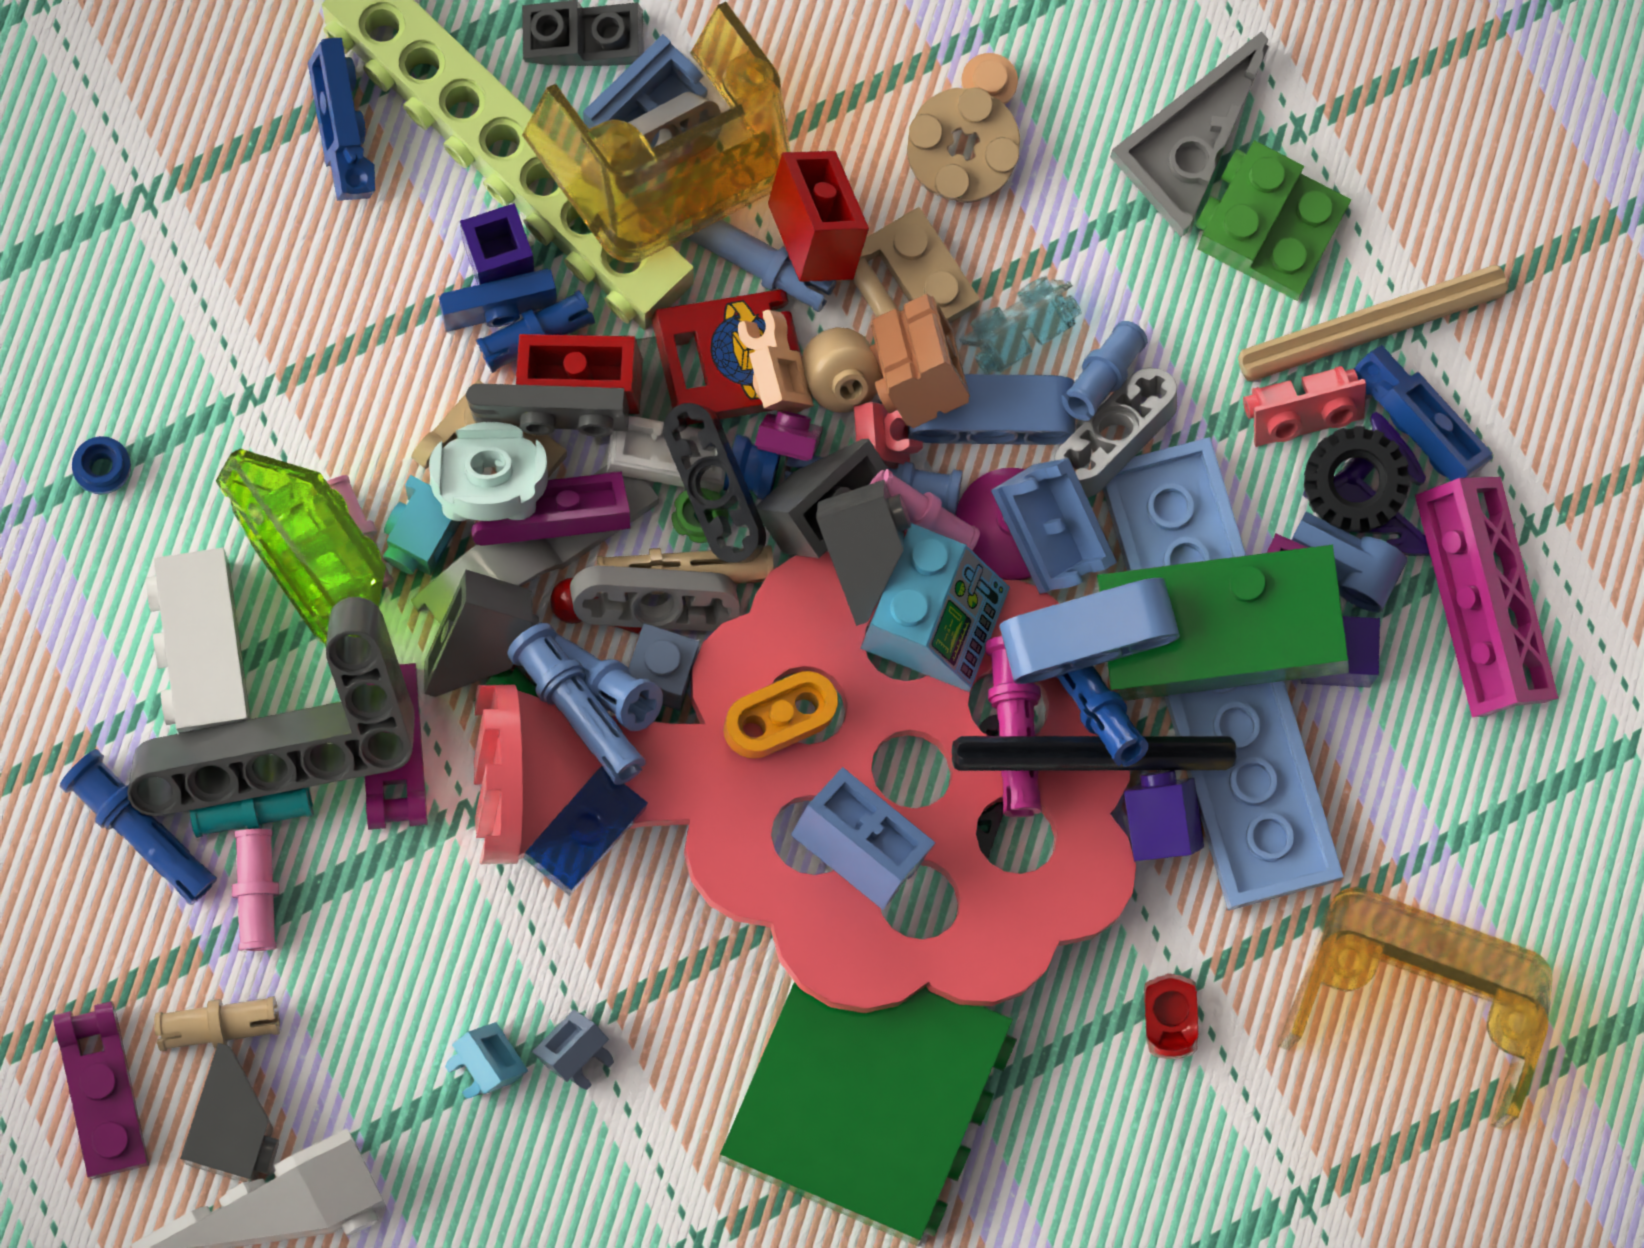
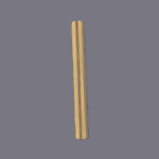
[1238,265,1508,381]

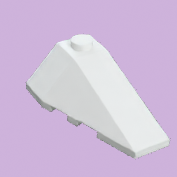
[130,1128,386,1248]

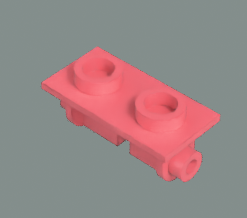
[1243,366,1366,447]

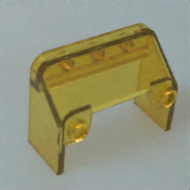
[522,1,791,263]
[1278,887,1553,1130]

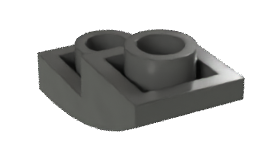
[522,0,644,66]

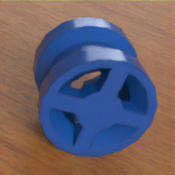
[723,434,781,500]

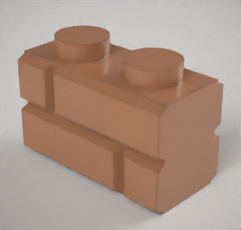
[869,294,970,428]

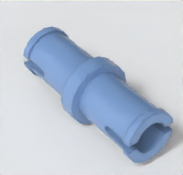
[1062,321,1148,421]

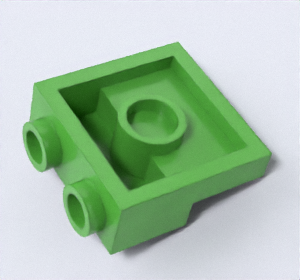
[1195,140,1352,301]

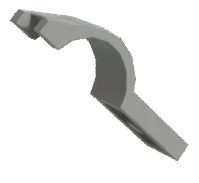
[411,465,659,625]

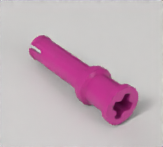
[985,636,1042,817]

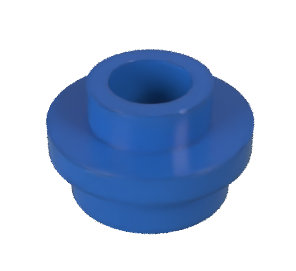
[72,436,131,495]

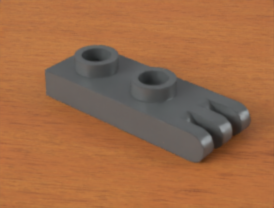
[466,384,630,437]

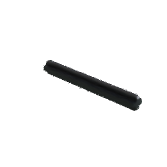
[951,736,1237,771]

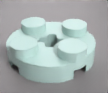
[429,422,548,521]

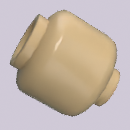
[802,327,882,413]

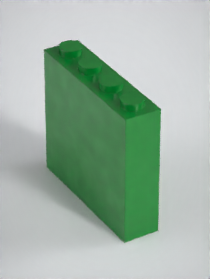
[719,982,1017,1246]

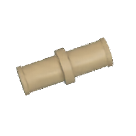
[154,996,280,1051]

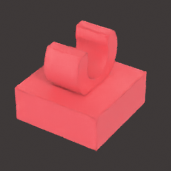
[854,402,923,469]

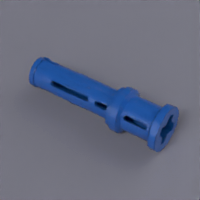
[59,749,218,905]

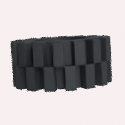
[1304,426,1410,533]

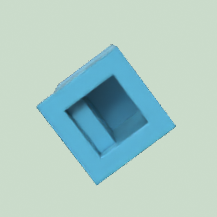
[383,475,462,576]

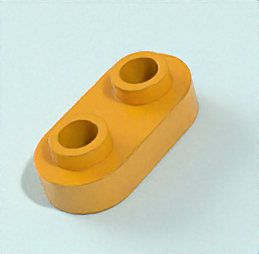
[723,671,838,759]

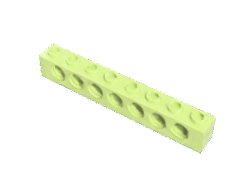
[321,0,694,330]

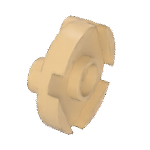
[907,87,1020,203]

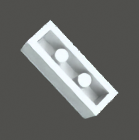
[145,547,251,733]

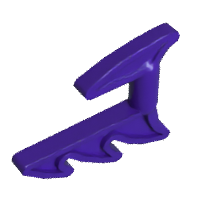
[1303,412,1430,556]

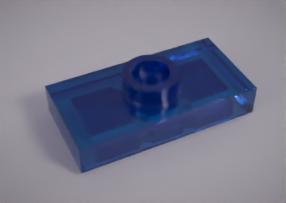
[523,766,648,896]

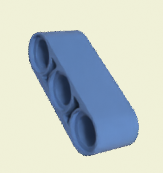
[909,374,1075,445]
[999,578,1180,684]

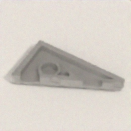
[1110,31,1269,237]

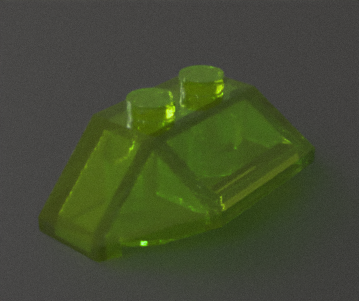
[215,448,386,648]

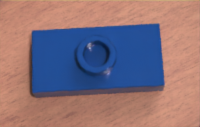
[438,268,557,332]

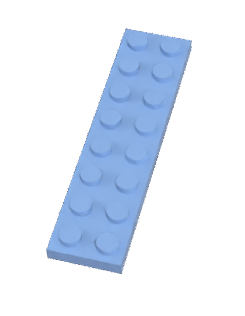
[1103,437,1344,911]

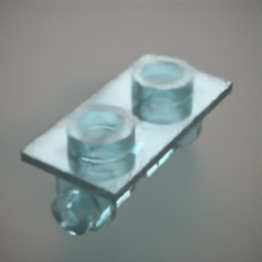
[959,276,1082,374]

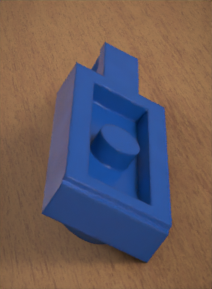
[308,38,375,201]
[1354,345,1493,481]

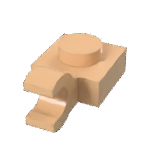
[738,310,814,413]

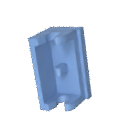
[583,34,708,152]
[991,458,1117,594]
[791,767,936,910]

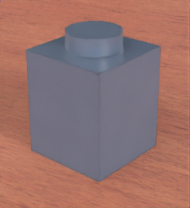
[628,623,700,711]

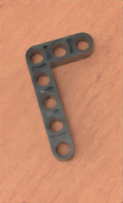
[127,597,415,816]

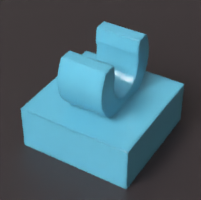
[445,1022,528,1098]

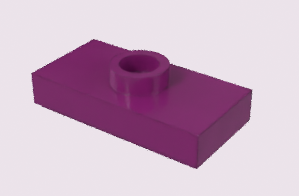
[755,410,823,461]

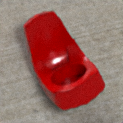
[1144,973,1199,1059]

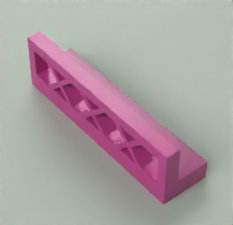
[1415,476,1559,718]

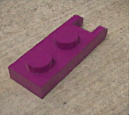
[471,471,631,546]

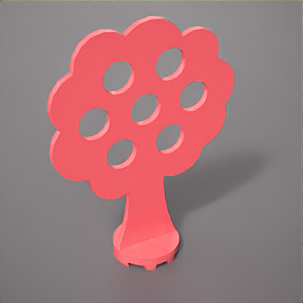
[473,532,1136,1013]

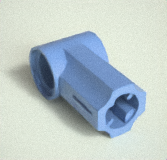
[1291,512,1407,613]

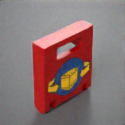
[651,290,812,425]

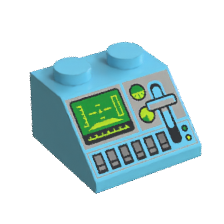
[860,523,1010,692]

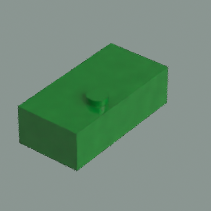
[1097,544,1349,701]

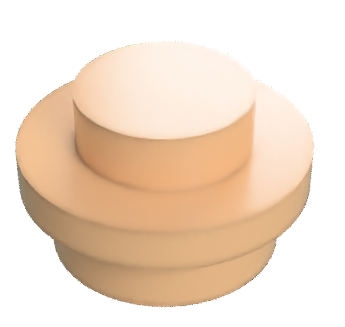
[961,53,1018,105]

